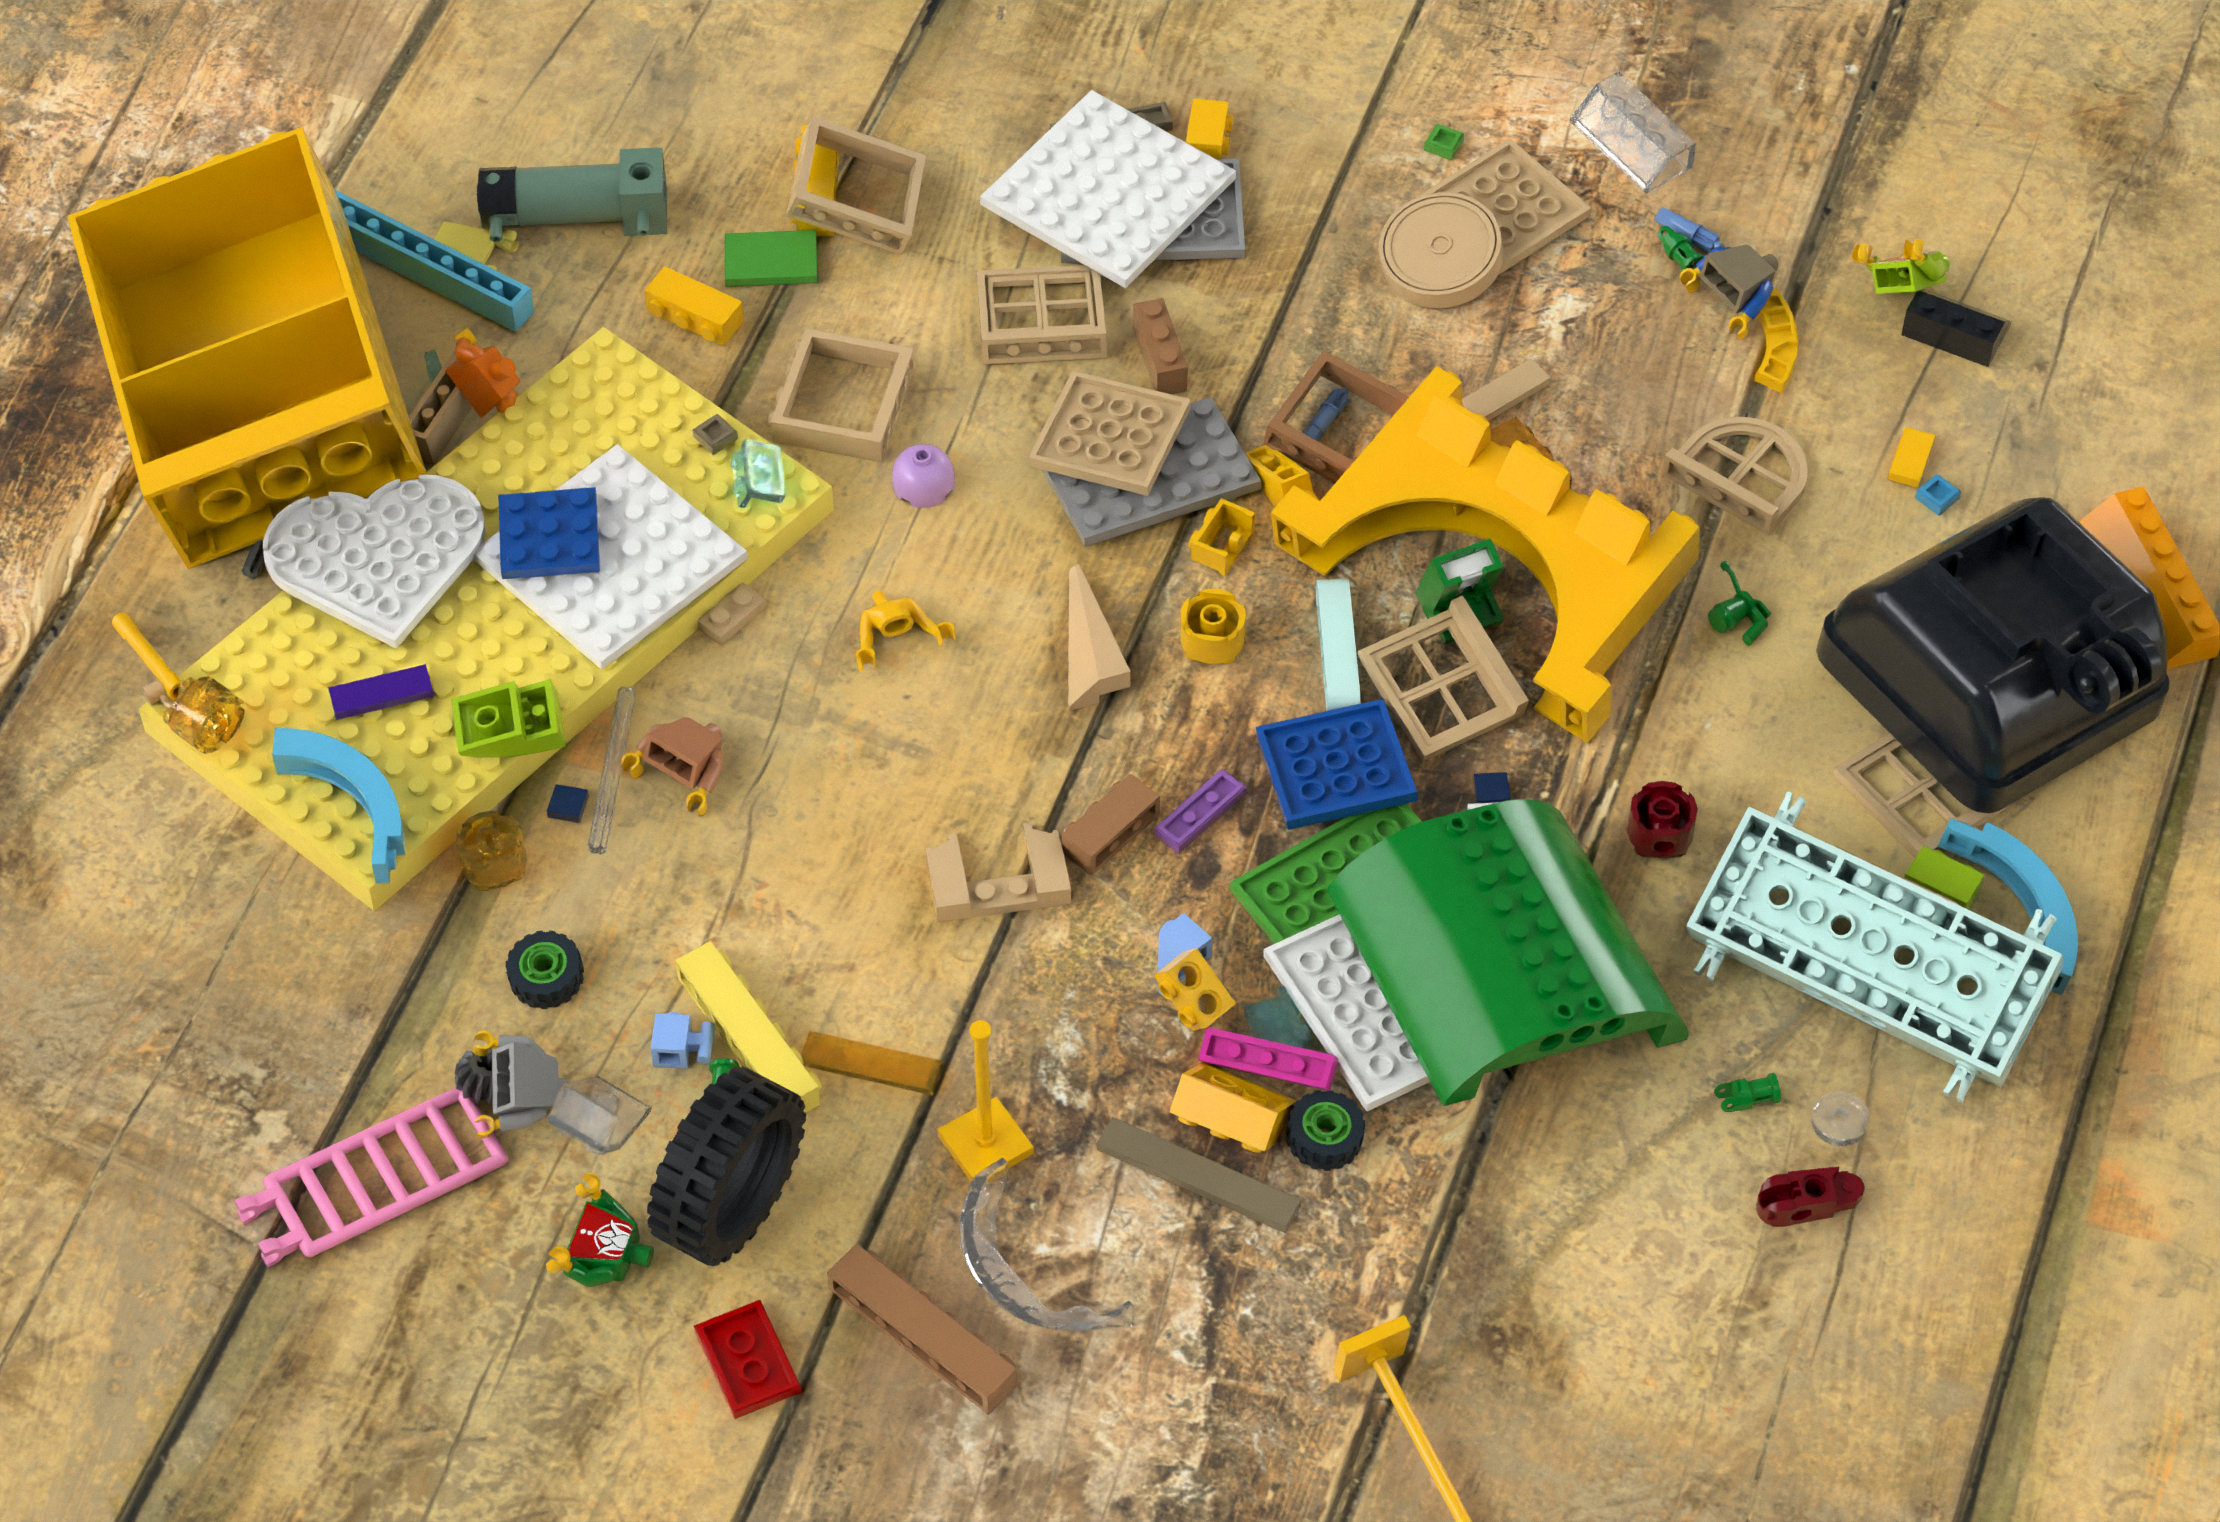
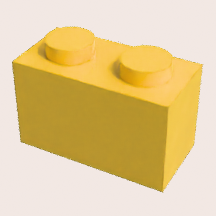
[1186,98,1234,159]

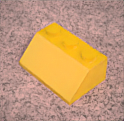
[1169,1062,1297,1153]

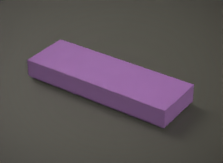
[1154,769,1247,854]

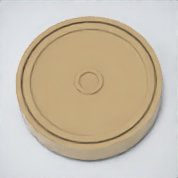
[1379,192,1504,309]

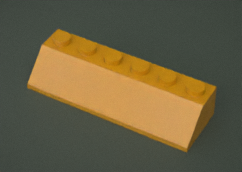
[2079,486,2220,669]

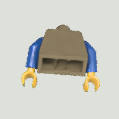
[1680,244,1778,340]

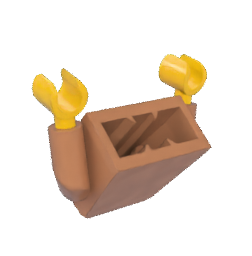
[621,717,724,817]

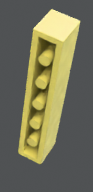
[675,941,822,1113]

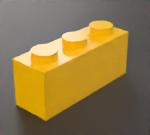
[644,266,744,346]

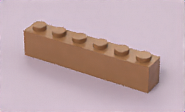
[827,1243,1017,1415]

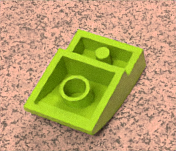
[451,679,566,758]

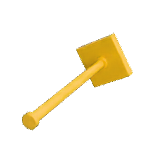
[937,1020,1034,1187]
[1333,1314,1472,1522]

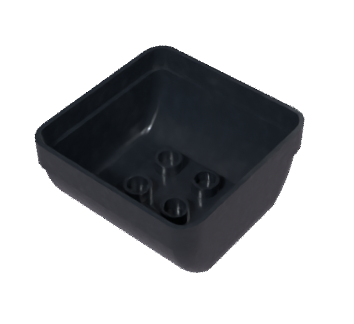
[1816,497,2170,814]

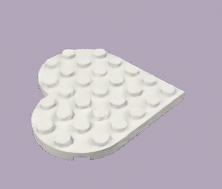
[263,475,485,649]

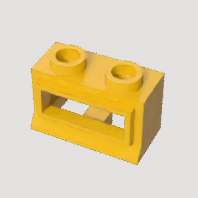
[1188,498,1255,577]

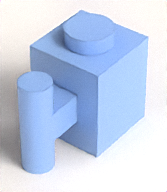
[651,1012,715,1069]

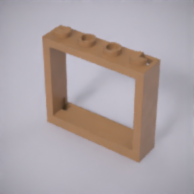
[1263,350,1409,483]

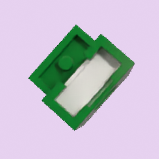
[1415,538,1504,645]

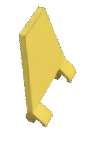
[434,221,520,271]

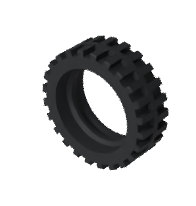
[647,1066,806,1266]

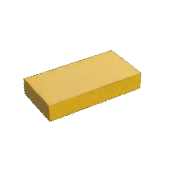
[1887,427,1936,488]

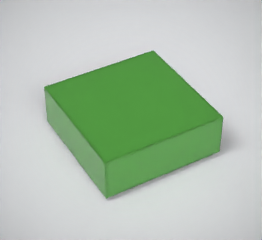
[1424,124,1464,160]

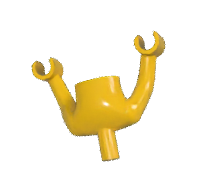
[855,590,956,672]

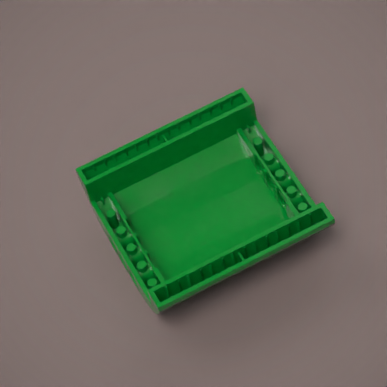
[1327,799,1689,1106]

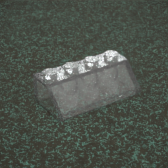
[1570,71,1696,194]

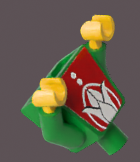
[546,1173,654,1287]

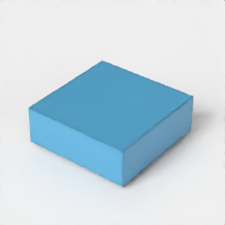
[1915,474,1961,516]

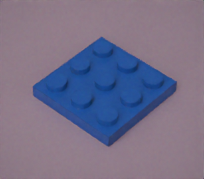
[498,487,600,579]

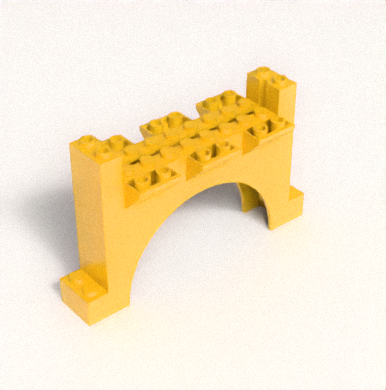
[1271,366,1700,744]

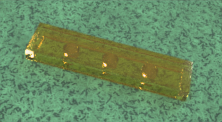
[801,1031,942,1095]

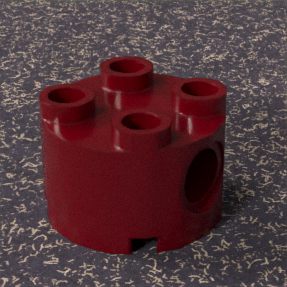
[1627,781,1698,859]

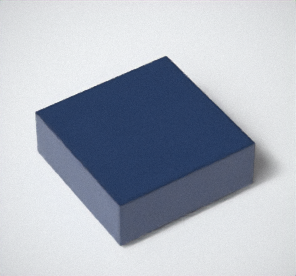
[1473,772,1511,803]
[547,784,589,823]

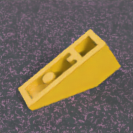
[1245,445,1314,507]

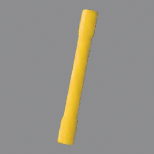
[112,612,189,701]

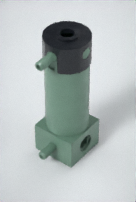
[477,148,667,242]

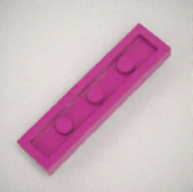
[1198,1027,1338,1091]

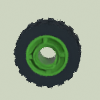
[505,930,584,1009]
[1286,1090,1365,1171]

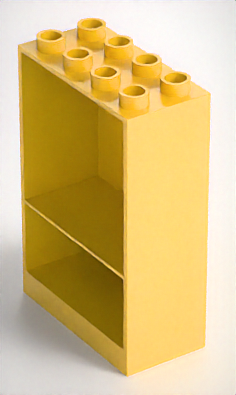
[67,127,427,569]

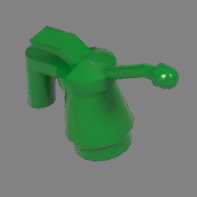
[1708,561,1771,646]

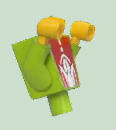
[1852,239,1950,294]

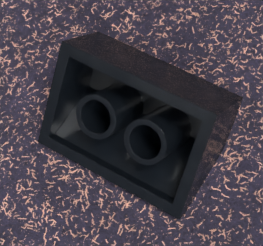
[1901,289,2011,367]

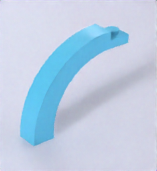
[272,728,405,883]
[1938,818,2078,995]

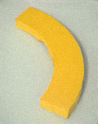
[1754,288,1798,394]

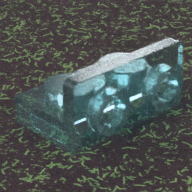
[730,439,786,508]
[1244,985,1311,1049]

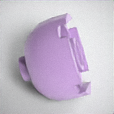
[892,444,955,508]

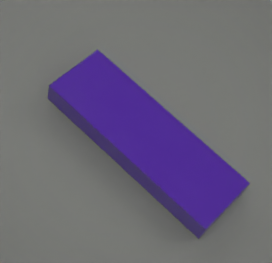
[328,664,434,720]

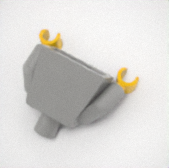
[473,1030,571,1139]

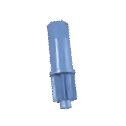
[1655,207,1723,252]
[1302,387,1350,442]

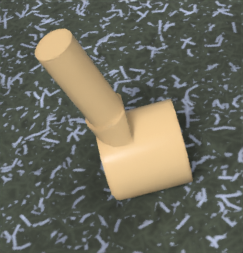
[143,681,184,719]

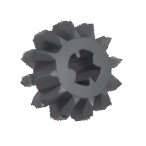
[454,1048,493,1105]

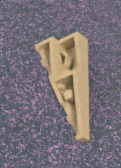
[1068,564,1130,711]

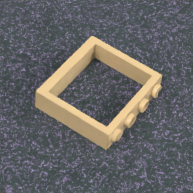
[786,116,926,255]
[767,328,915,462]

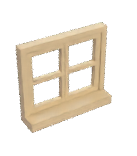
[976,265,1107,365]
[1357,595,1529,762]
[1832,733,2011,858]

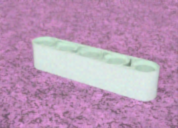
[1316,579,1361,711]

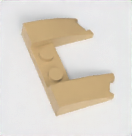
[925,823,1071,922]

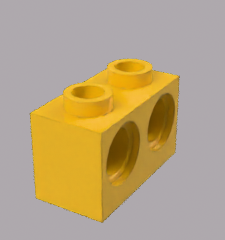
[1153,948,1236,1031]

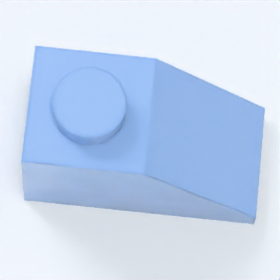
[1158,913,1212,996]

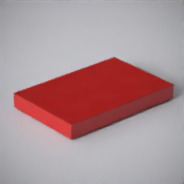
[694,1300,802,1419]

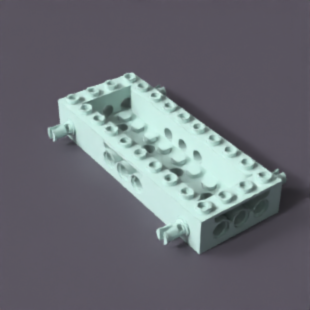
[1686,792,2063,1103]

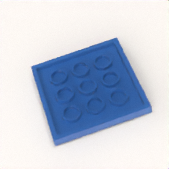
[1256,699,1418,830]

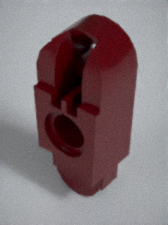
[1756,1166,1865,1227]

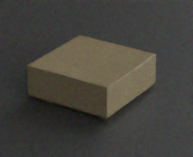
[692,414,738,455]

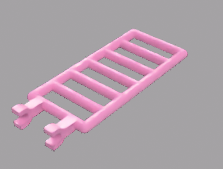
[234,1087,509,1268]

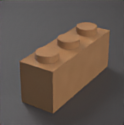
[1133,298,1188,394]
[1062,774,1160,876]

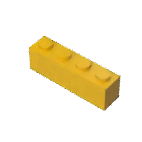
[791,125,839,236]

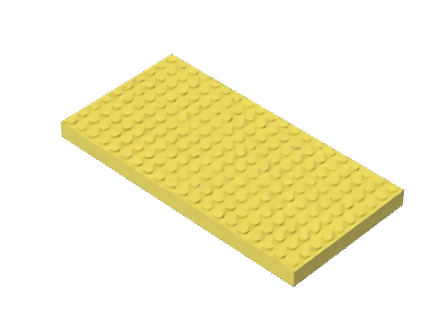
[139,327,834,911]

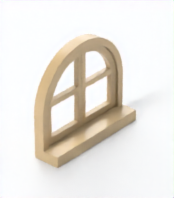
[1662,417,1808,536]

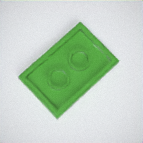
[725,230,818,287]

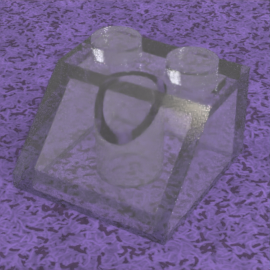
[547,1075,652,1155]

